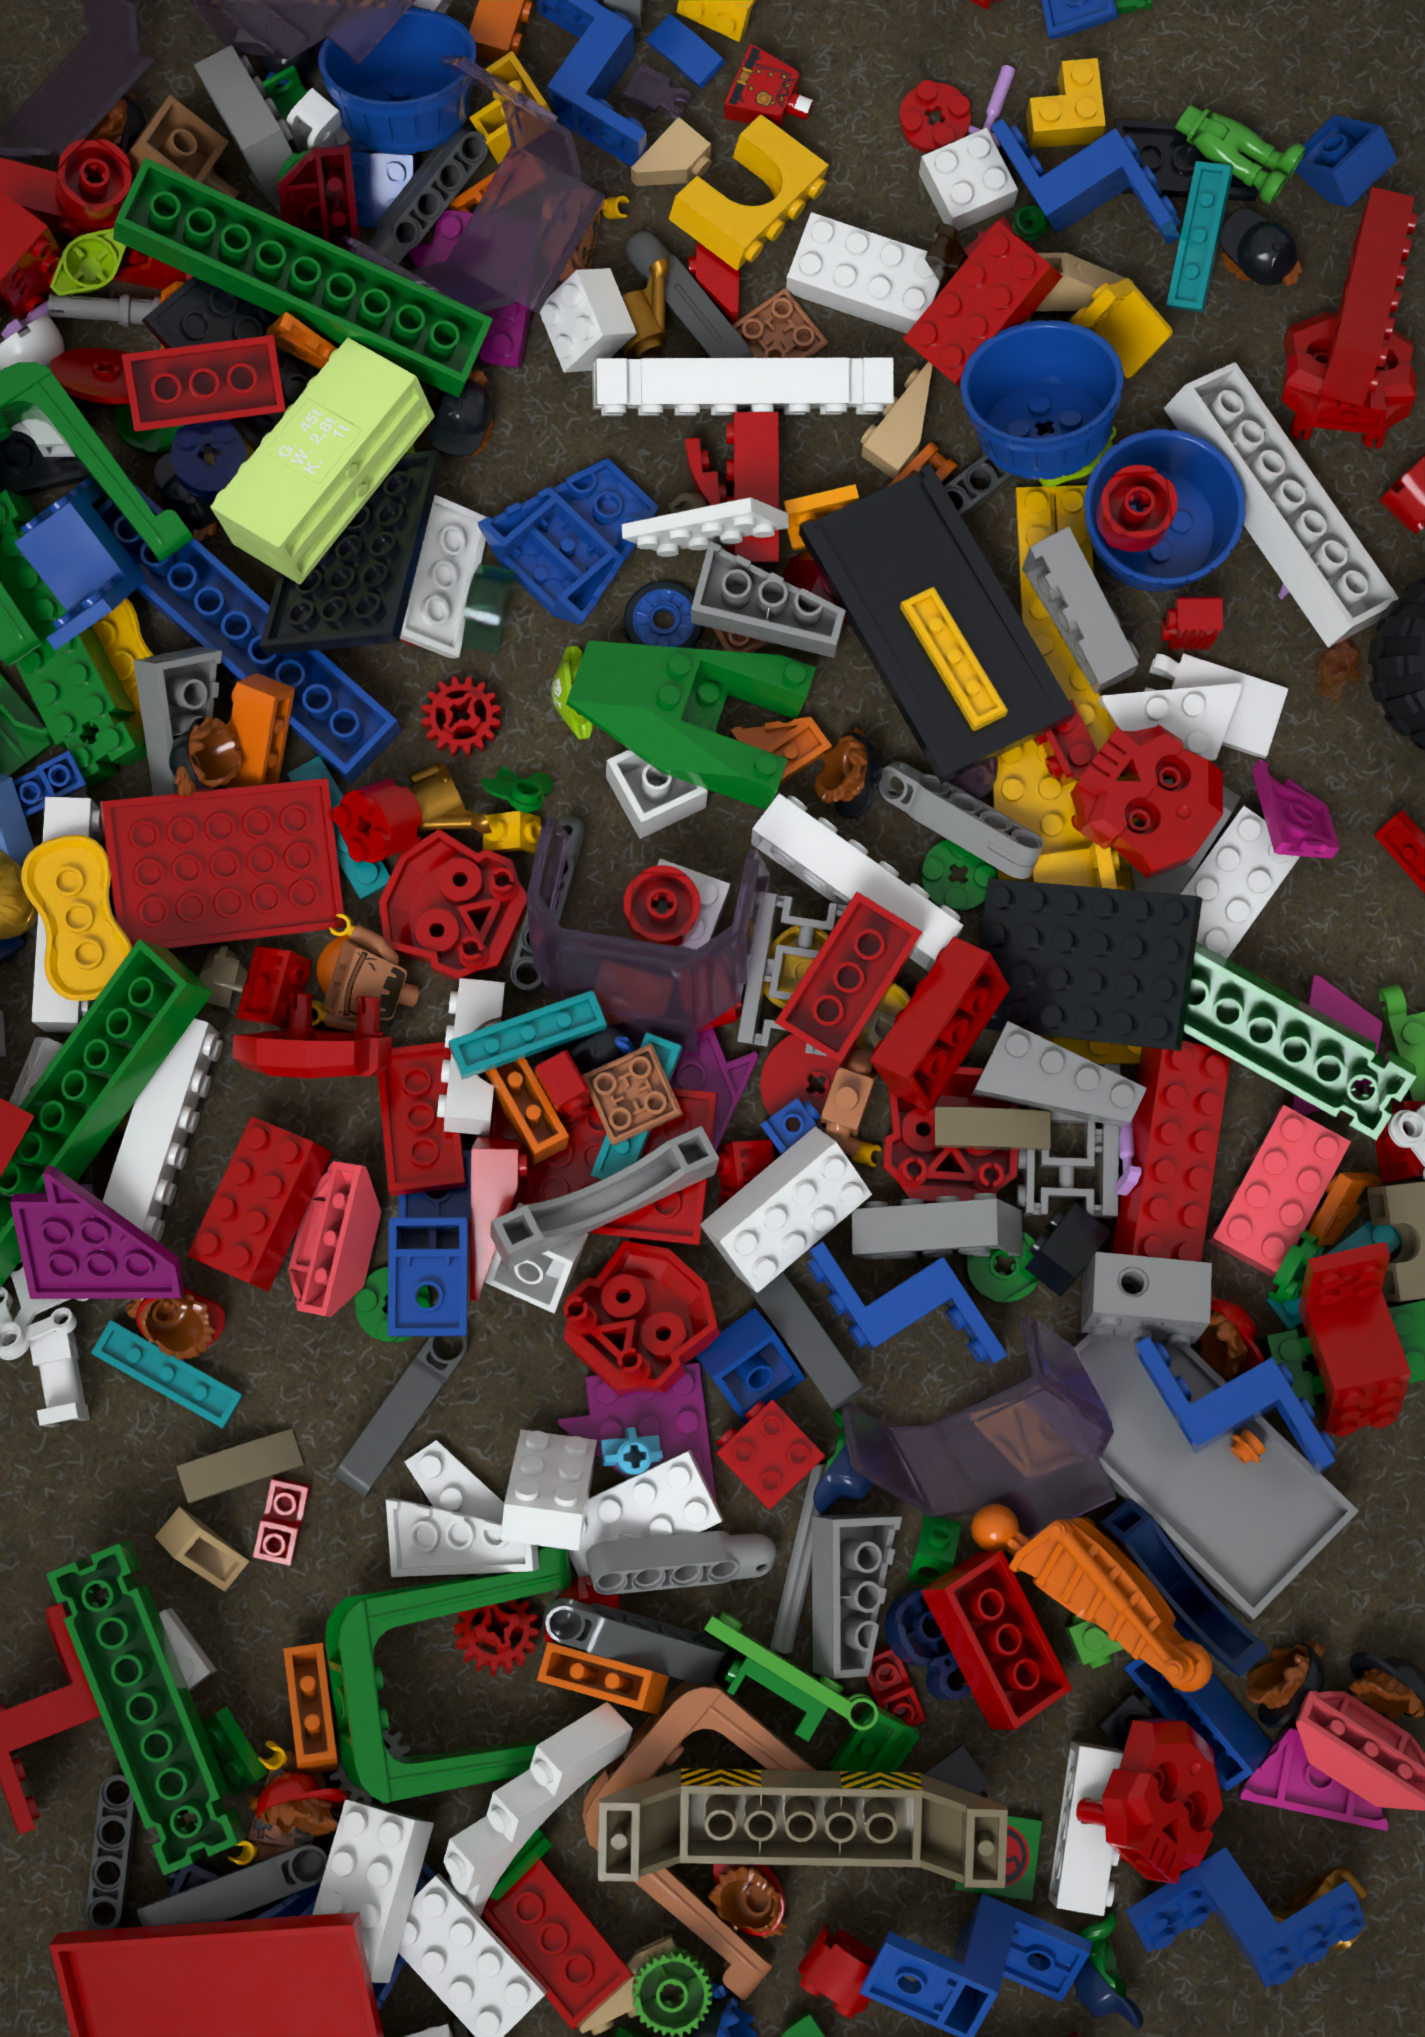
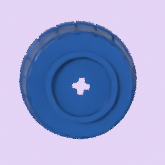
[318,7,477,155]
[961,320,1124,480]
[1084,429,1246,592]

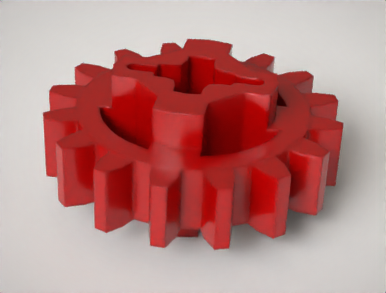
[421,676,502,758]
[454,1599,539,1676]

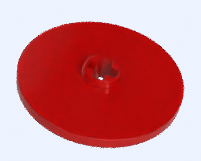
[49,348,130,404]
[760,1034,872,1132]

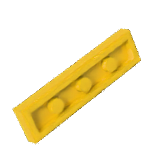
[900,587,1008,732]

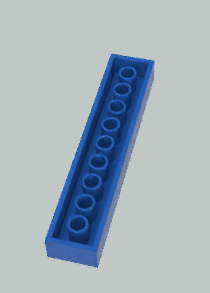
[96,482,402,784]

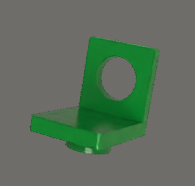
[262,65,307,123]
[907,1514,962,1586]

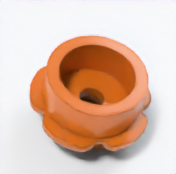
[1230,1428,1266,1464]

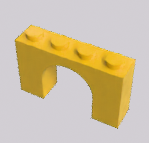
[669,114,829,271]

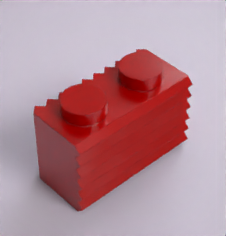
[1160,596,1223,651]
[535,1050,592,1122]

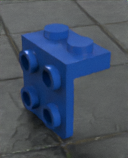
[350,141,418,229]

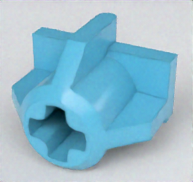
[601,1427,663,1475]

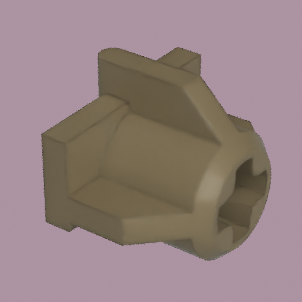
[199,945,248,1008]

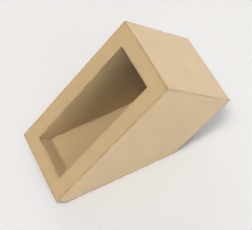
[631,117,712,186]
[155,1506,250,1591]

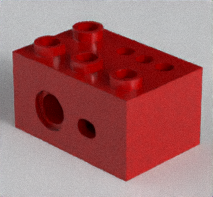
[0,192,62,321]

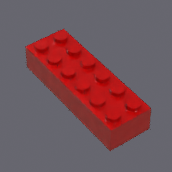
[1319,187,1418,406]
[1112,1041,1230,1262]

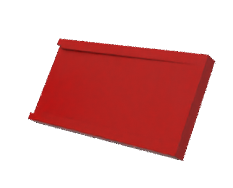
[49,1912,384,2037]

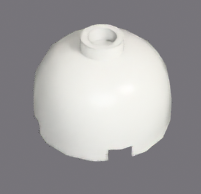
[0,315,65,371]

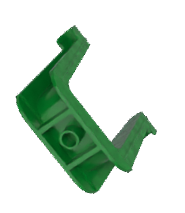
[0,362,194,668]
[325,1546,599,1803]

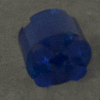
[171,420,248,501]

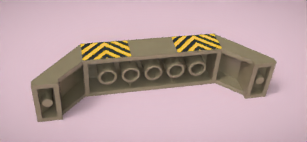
[598,1768,1008,1888]

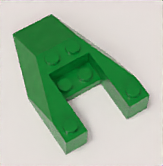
[566,640,816,810]

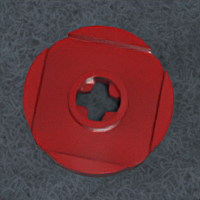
[899,80,971,153]

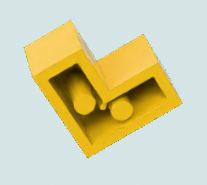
[469,51,558,165]
[1026,58,1106,149]

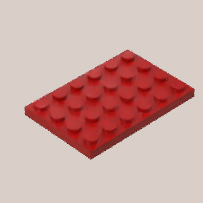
[100,778,345,948]
[489,1074,718,1246]

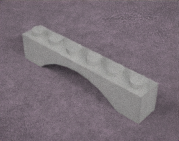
[490,1126,719,1269]

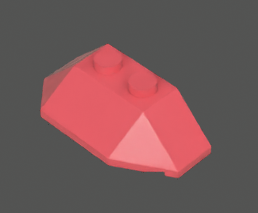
[288,1161,382,1317]
[1296,1691,1425,1811]

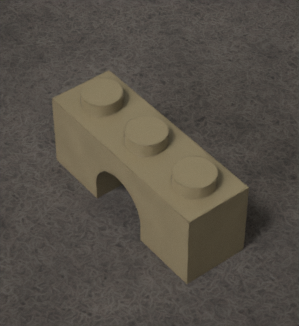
[1367,1181,1425,1302]

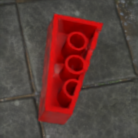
[0,157,116,237]
[726,412,779,564]

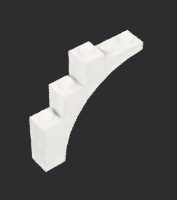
[443,1702,633,1917]

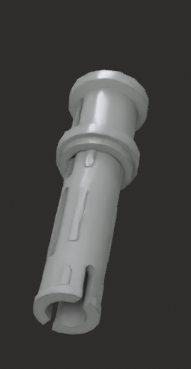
[48,293,161,327]

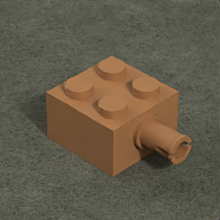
[126,95,240,199]

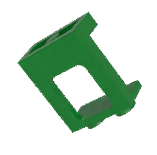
[724,1656,829,1742]

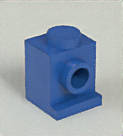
[760,1097,821,1154]

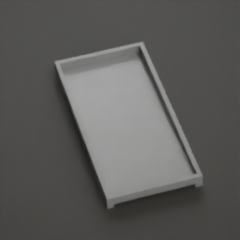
[1024,1333,1359,1623]

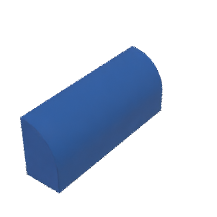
[1124,1629,1273,1791]

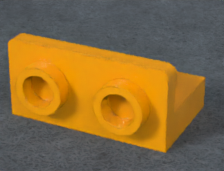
[784,484,859,551]

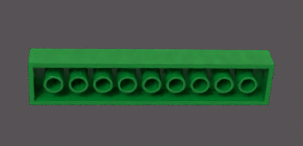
[113,157,493,398]
[0,939,213,1288]

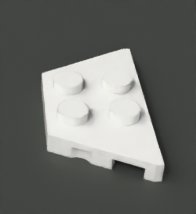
[1099,683,1242,761]

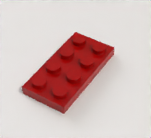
[378,1042,466,1196]
[482,1857,635,2030]

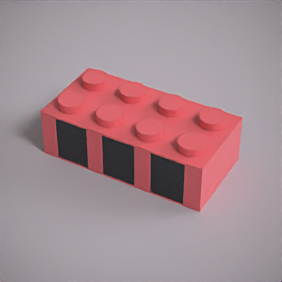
[1206,1105,1351,1278]

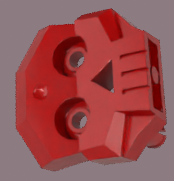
[1281,312,1416,449]
[1070,725,1223,879]
[379,829,529,983]
[233,993,392,1078]
[882,1067,1019,1204]
[563,1241,721,1398]
[1076,1718,1223,1884]

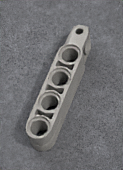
[879,762,1044,879]
[585,1531,777,1595]

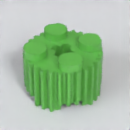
[632,1947,712,2037]

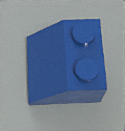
[1295,115,1398,208]
[695,1308,806,1424]

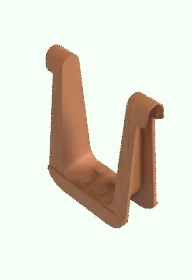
[582,1681,817,2001]

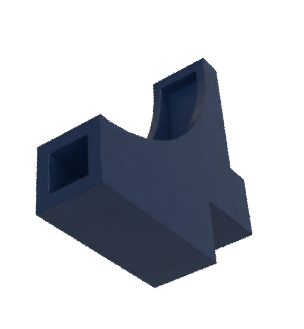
[1101,1498,1268,1677]

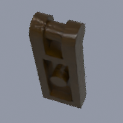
[925,223,968,288]

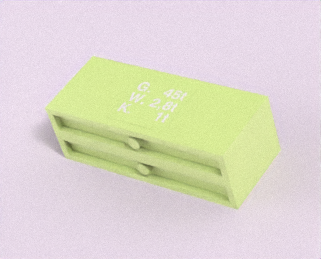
[210,337,435,585]

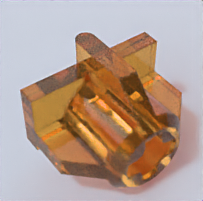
[1314,641,1361,703]

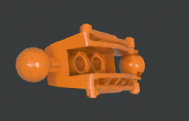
[971,1504,1213,1692]

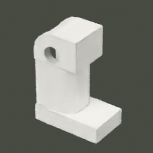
[286,88,353,154]
[30,1331,90,1427]

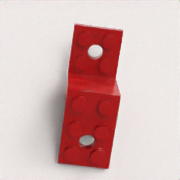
[1298,1242,1411,1437]
[0,1603,101,1835]

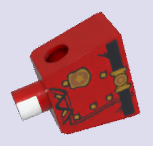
[724,44,814,129]

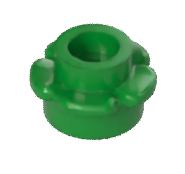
[1012,205,1047,241]

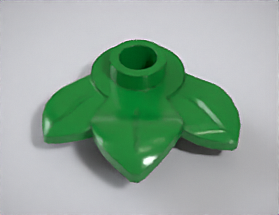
[481,765,553,813]

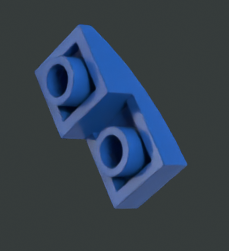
[646,13,726,89]
[13,750,88,818]

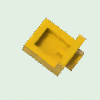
[483,811,543,854]

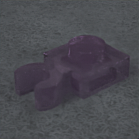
[624,63,691,119]

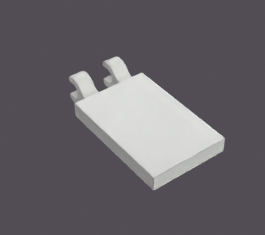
[1144,653,1288,759]

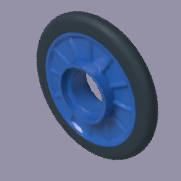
[624,581,704,648]

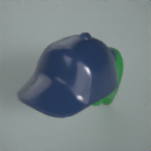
[813,1409,879,1516]
[1074,1911,1144,2030]

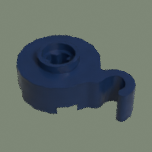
[884,1587,970,1701]

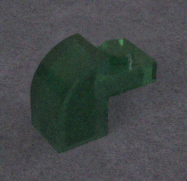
[462,564,515,655]

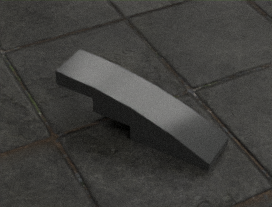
[743,1272,864,1411]

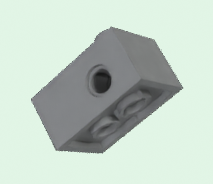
[1081,1252,1212,1347]

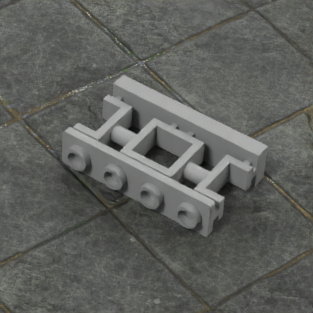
[737,892,848,1057]
[1016,1064,1120,1219]

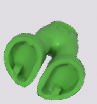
[1175,104,1306,205]

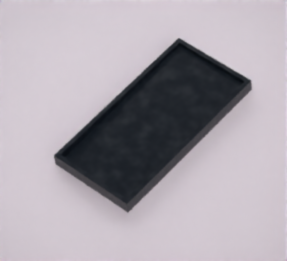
[799,464,1075,784]

